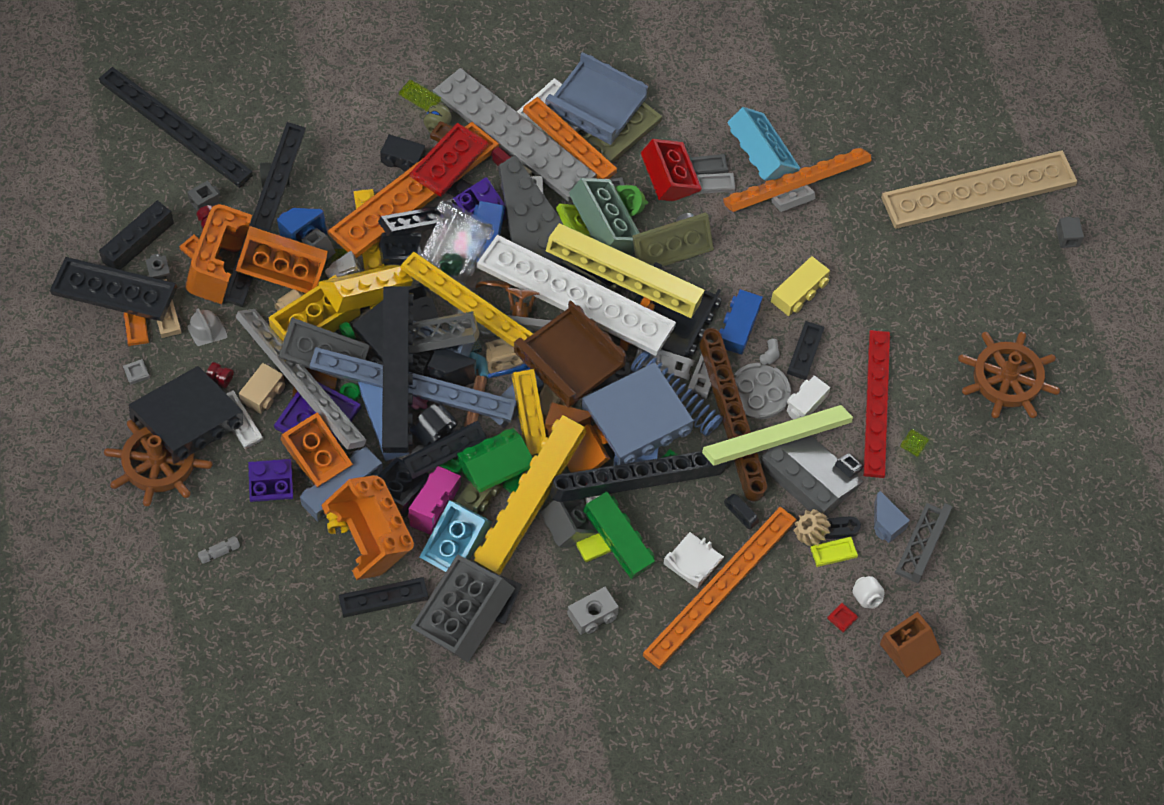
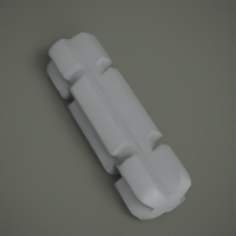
[198,536,240,564]

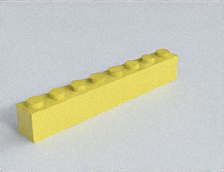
[546,223,705,318]

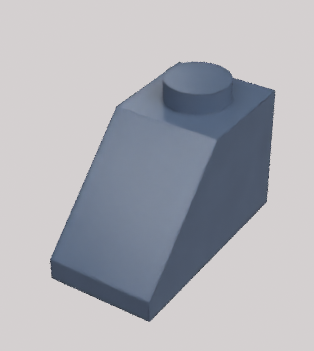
[874,491,910,543]

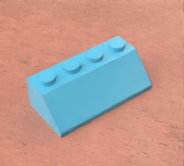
[727,107,801,181]

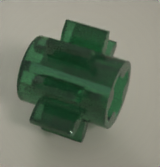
[438,252,465,277]

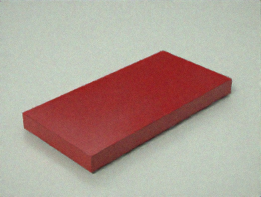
[410,123,489,197]

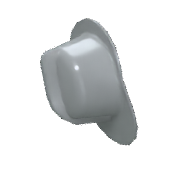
[187,308,227,346]

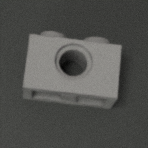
[567,587,619,635]

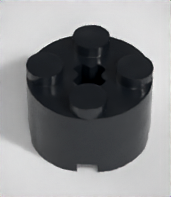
[410,403,458,447]

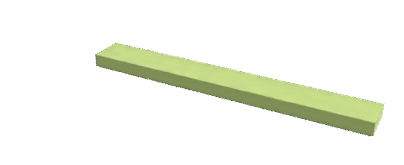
[702,405,853,466]

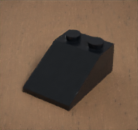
[378,457,430,519]

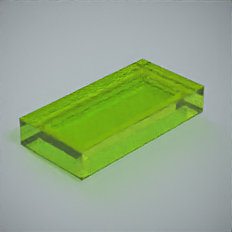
[399,80,441,111]

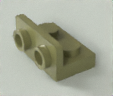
[456,482,502,514]

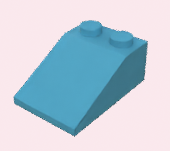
[420,500,492,572]

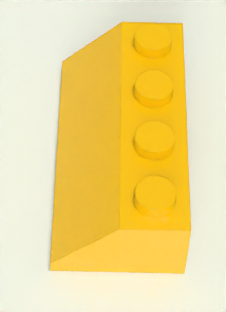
[319,265,413,314]

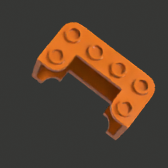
[186,204,252,304]
[321,476,414,580]

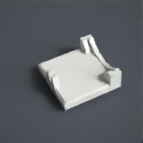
[664,532,724,589]

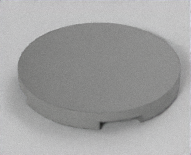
[730,363,791,419]

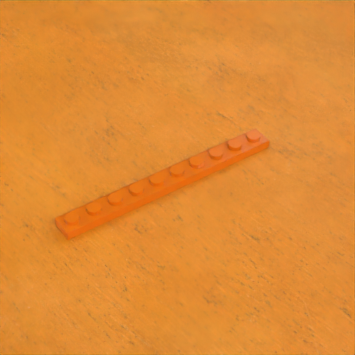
[643,507,797,669]

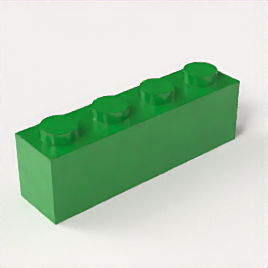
[583,492,655,580]

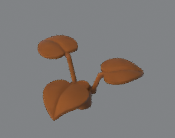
[476,280,540,318]

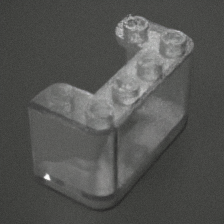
[419,200,494,287]

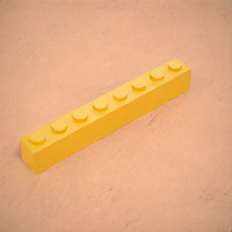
[474,415,587,575]

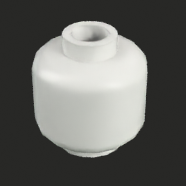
[852,576,885,608]

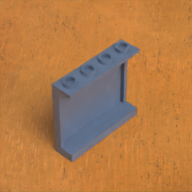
[545,52,648,145]
[582,362,693,465]

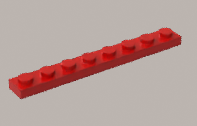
[863,330,890,478]

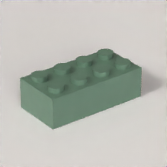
[569,178,639,255]

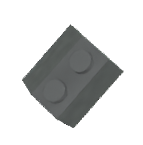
[541,499,598,548]

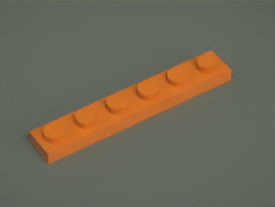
[523,97,617,179]

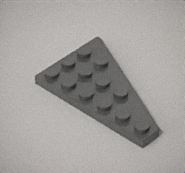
[498,155,563,290]

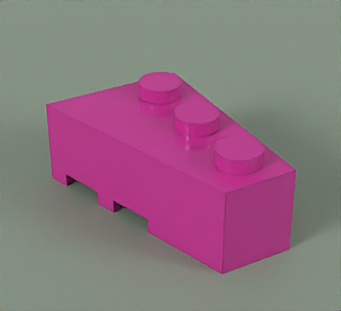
[408,466,461,535]

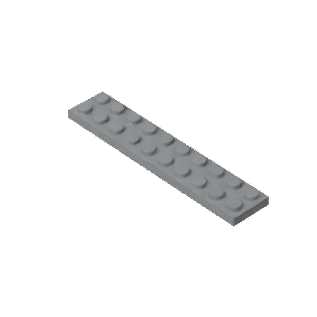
[433,68,596,202]

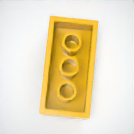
[268,275,361,341]

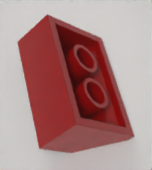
[641,139,702,201]

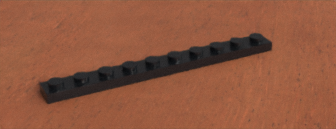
[99,67,253,188]
[223,122,306,307]

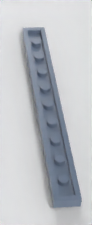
[310,347,517,422]

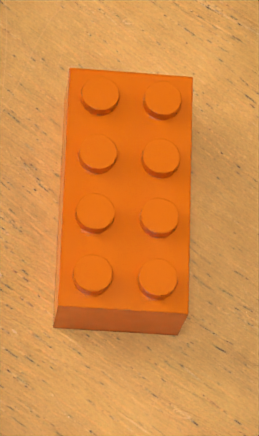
[236,226,328,293]

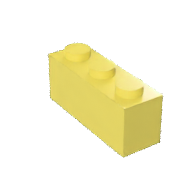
[771,256,830,316]

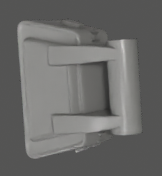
[325,251,363,278]

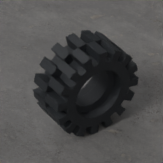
[409,351,433,377]

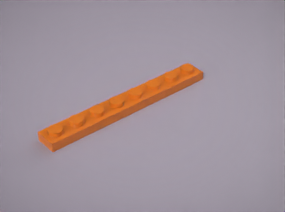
[723,148,871,212]

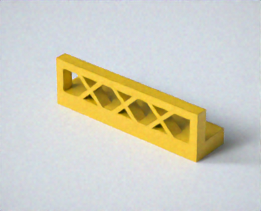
[511,369,546,455]

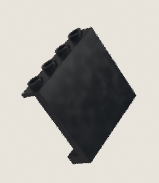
[634,262,722,358]
[129,366,243,464]

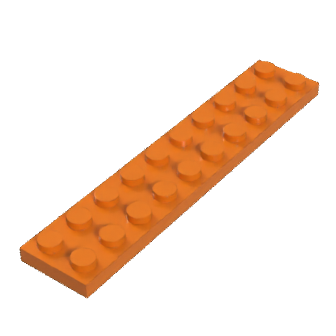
[328,122,499,258]

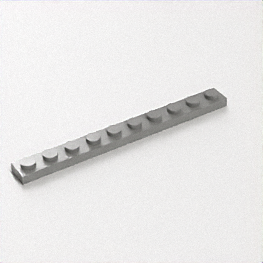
[236,309,366,450]

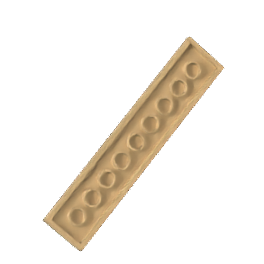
[881,150,1077,229]

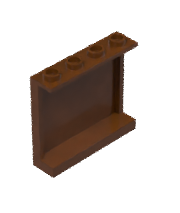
[514,300,626,408]

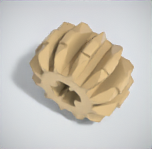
[793,509,831,546]

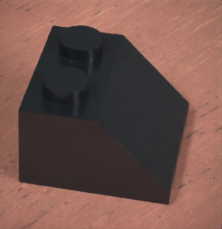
[428,348,476,386]

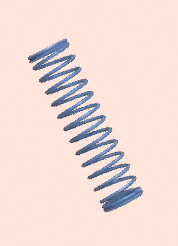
[630,351,723,436]

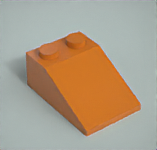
[281,412,353,488]

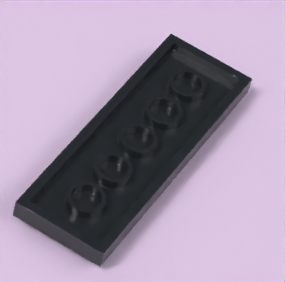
[50,257,178,322]

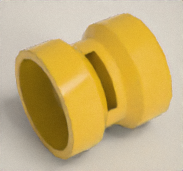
[326,512,349,534]

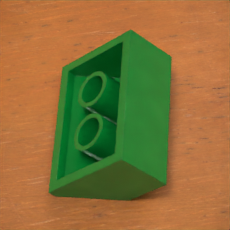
[457,428,533,493]

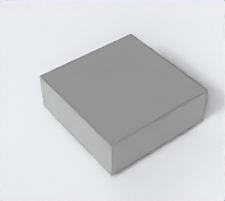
[123,359,150,385]

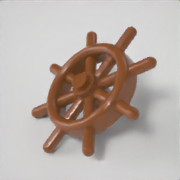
[958,332,1060,418]
[104,420,213,507]

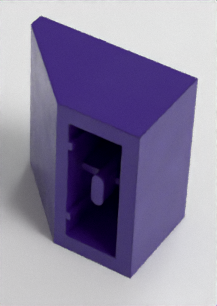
[453,177,506,226]
[248,459,294,502]

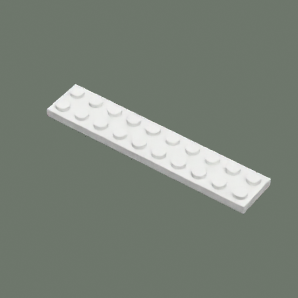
[477,235,676,356]

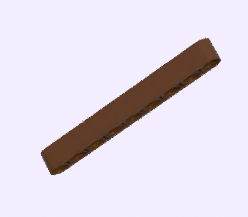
[700,328,767,501]

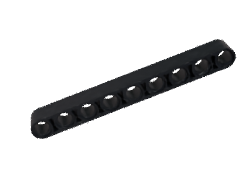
[550,451,729,502]

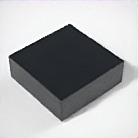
[835,453,864,478]

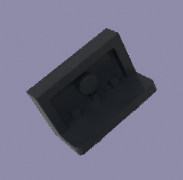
[379,232,422,264]

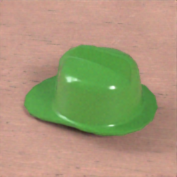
[614,185,648,216]

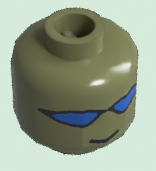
[423,104,452,133]

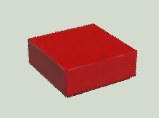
[827,603,858,633]

